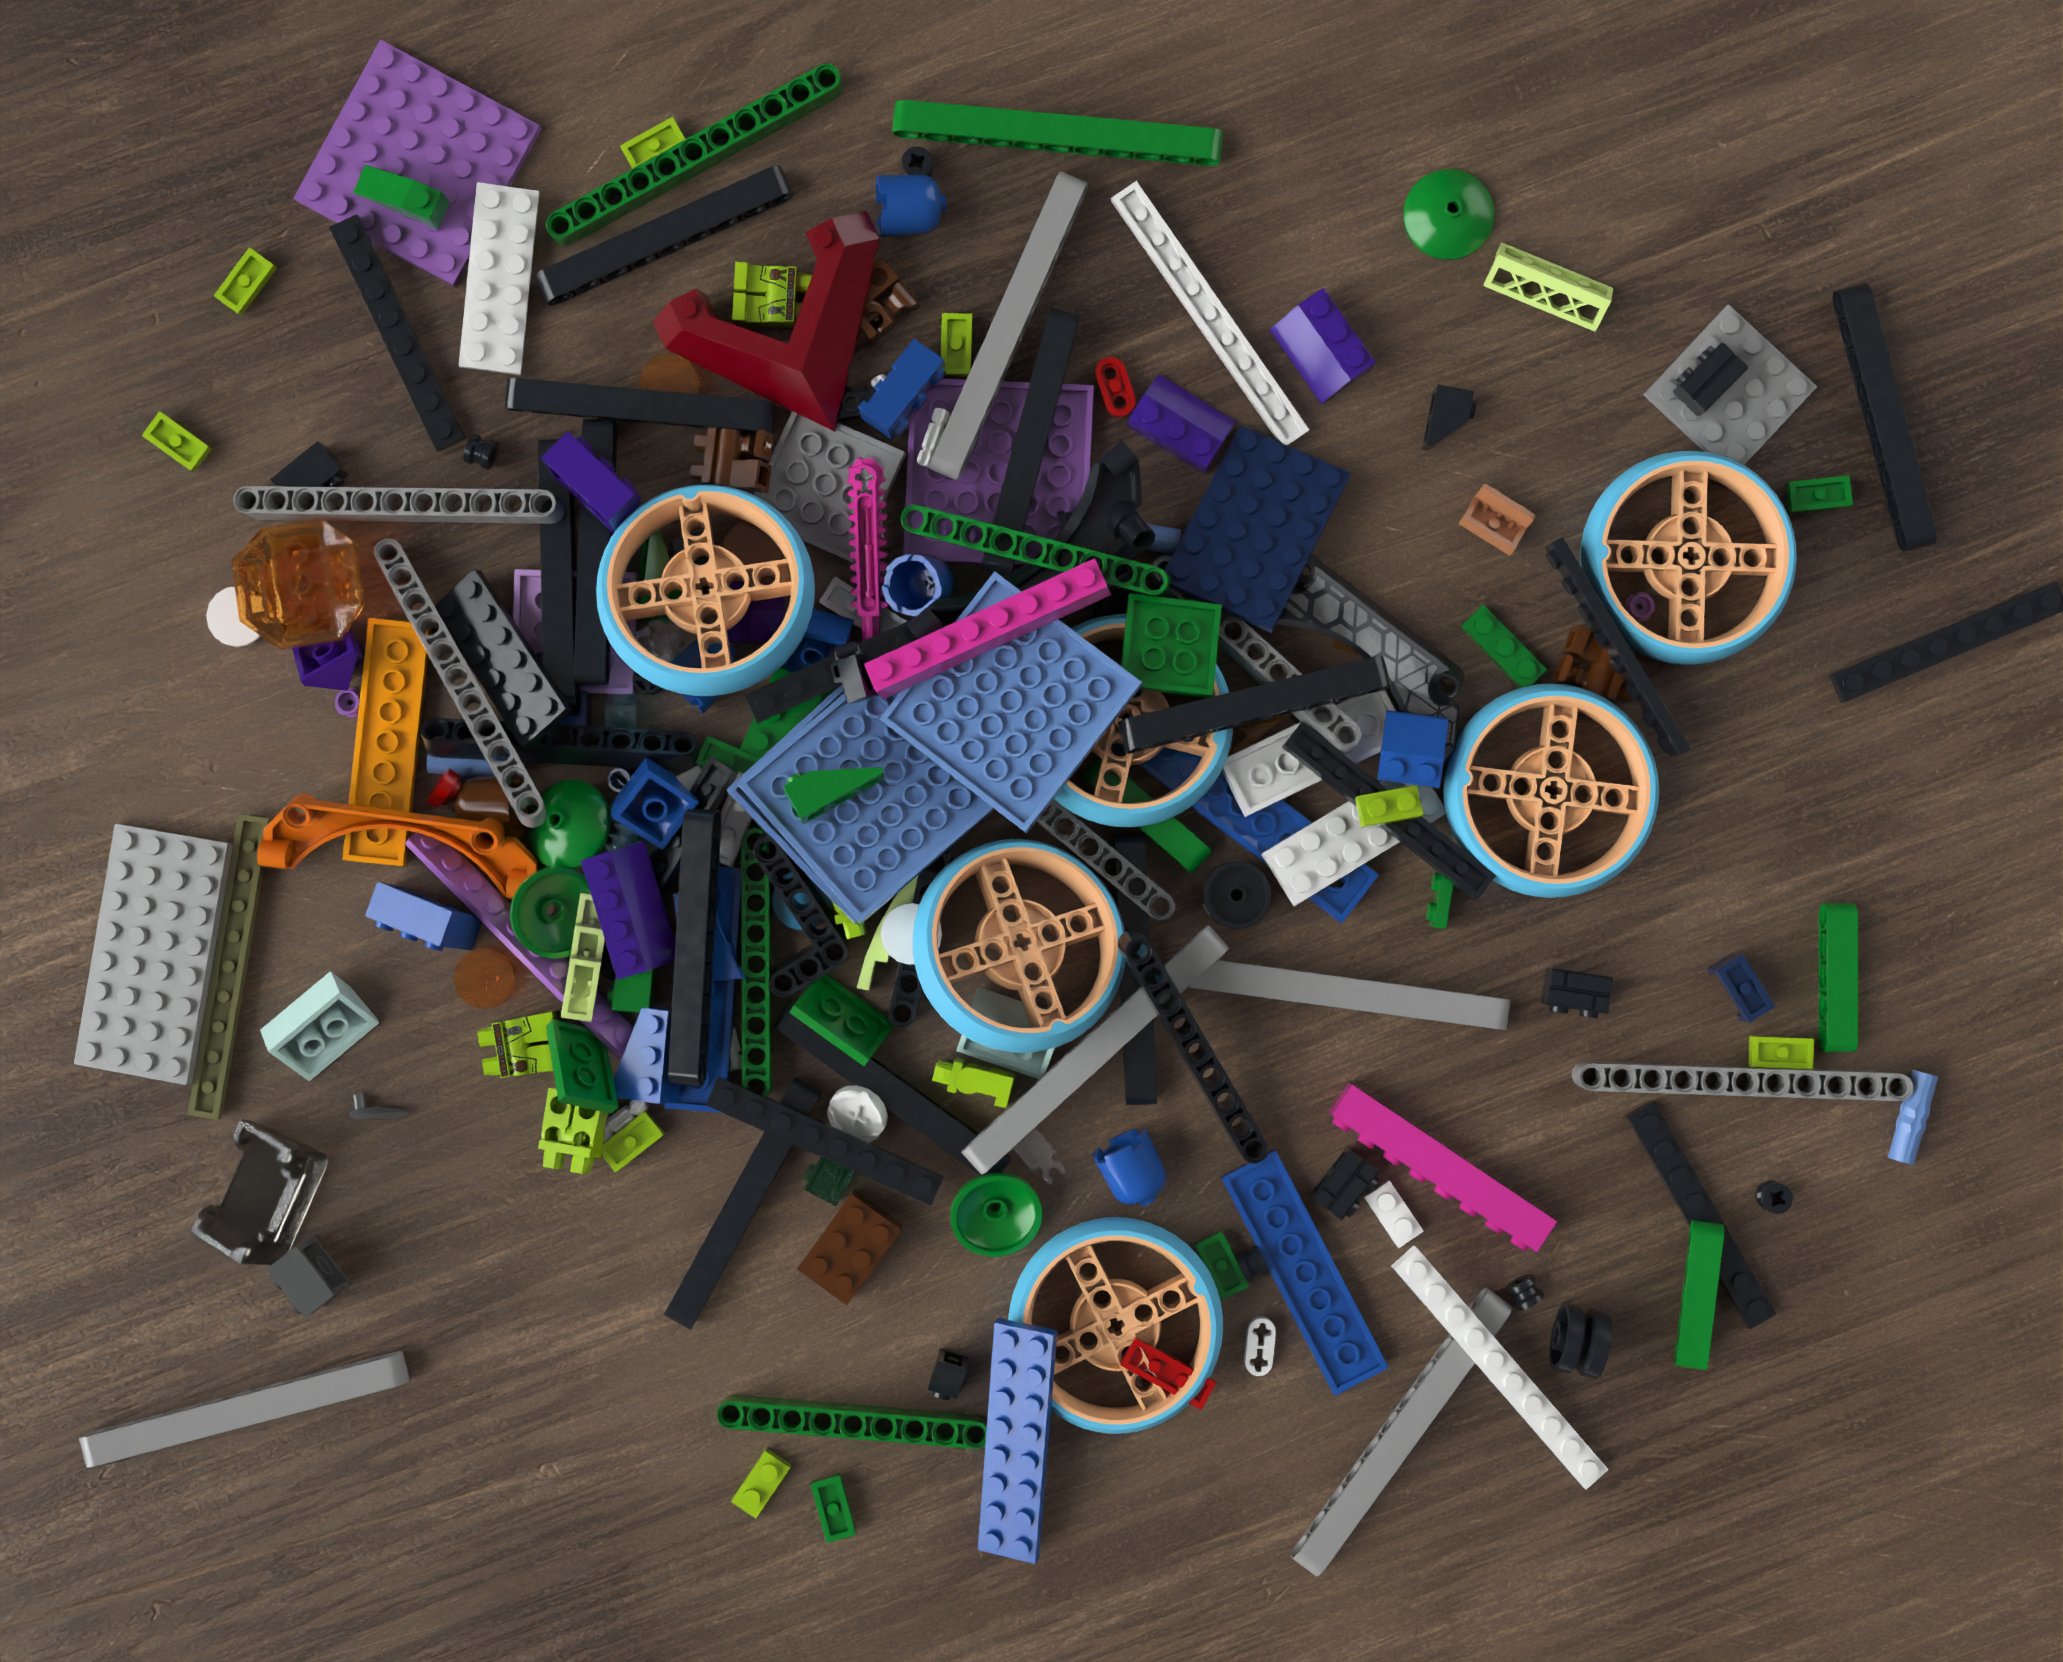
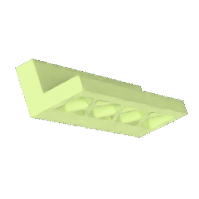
[1483,242,1613,332]

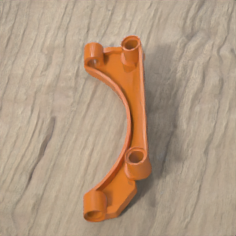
[257,793,539,899]

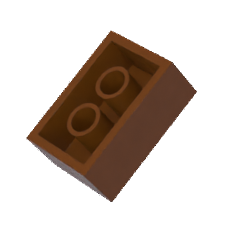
[797,1189,903,1305]

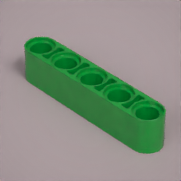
[1080,756,1212,874]
[1818,903,1858,1053]
[1674,1220,1724,1370]

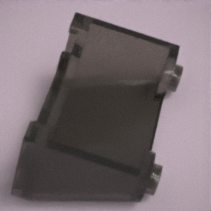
[191,1119,328,1265]

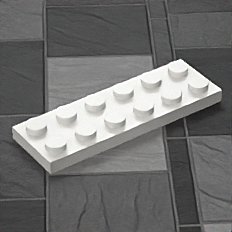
[459,182,539,375]
[1222,690,1395,817]
[1261,781,1446,906]

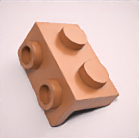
[1458,484,1535,556]

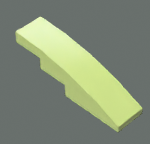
[857,875,919,991]
[561,891,605,1022]

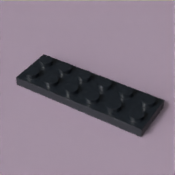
[435,569,572,749]

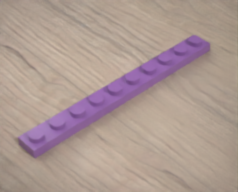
[405,832,634,1061]

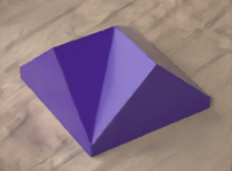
[727,582,787,644]
[292,618,365,691]

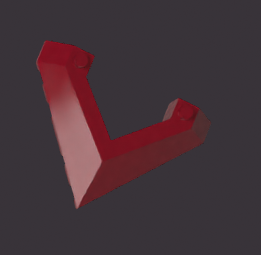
[652,211,880,432]

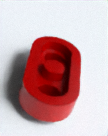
[1095,357,1136,418]
[426,768,462,808]

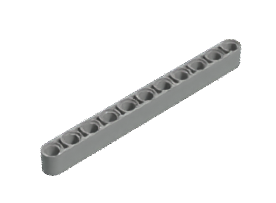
[929,171,1089,481]
[233,486,565,524]
[374,539,547,828]
[961,925,1229,1175]
[1189,960,1511,1030]
[1572,1061,1914,1101]
[1291,1288,1512,1576]
[79,1351,410,1468]

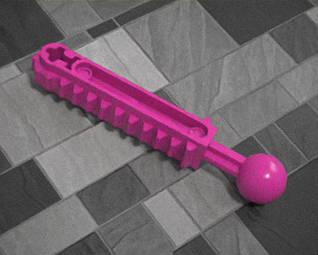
[847,457,889,642]

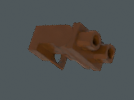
[855,257,920,350]
[690,428,774,493]
[1552,625,1646,703]

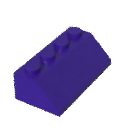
[580,841,676,980]

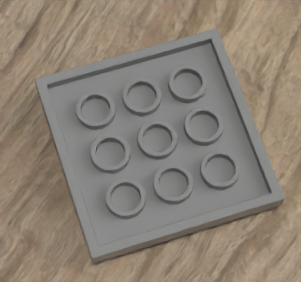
[1643,304,1817,465]
[754,411,906,564]

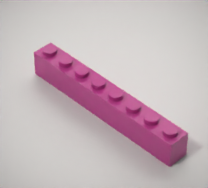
[864,558,1111,699]
[1328,1082,1557,1252]

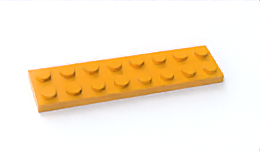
[342,618,432,866]

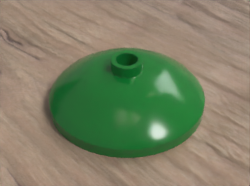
[1403,169,1495,261]
[527,780,611,870]
[510,867,590,959]
[950,1173,1042,1257]

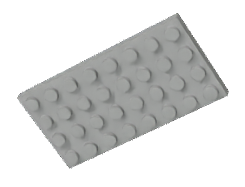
[74,824,233,1085]

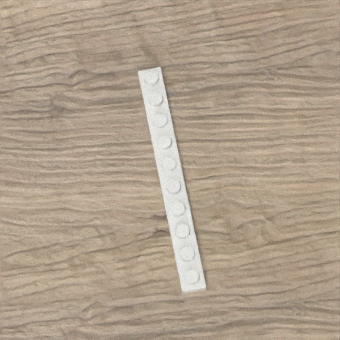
[1111,181,1309,446]
[1391,1246,1609,1490]

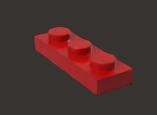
[1120,1337,1216,1410]

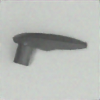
[349,1093,409,1120]

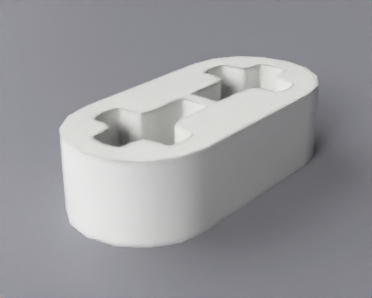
[1244,1316,1276,1376]

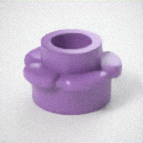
[1625,592,1655,622]
[335,688,360,718]

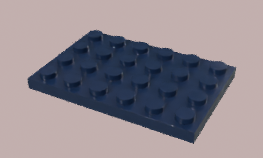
[1160,425,1351,633]

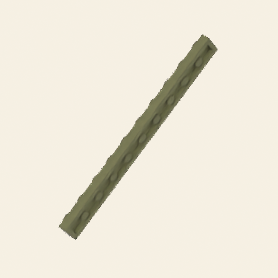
[188,814,272,1120]

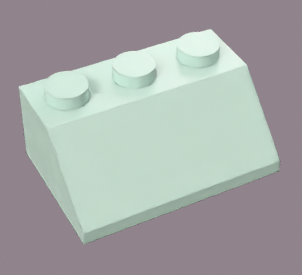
[260,971,379,1081]
[956,987,1055,1079]

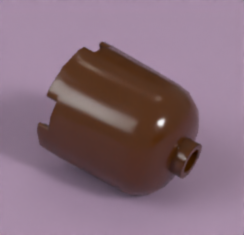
[451,776,530,837]

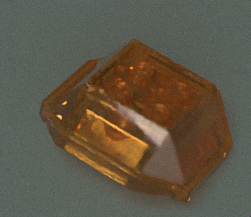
[231,519,365,650]

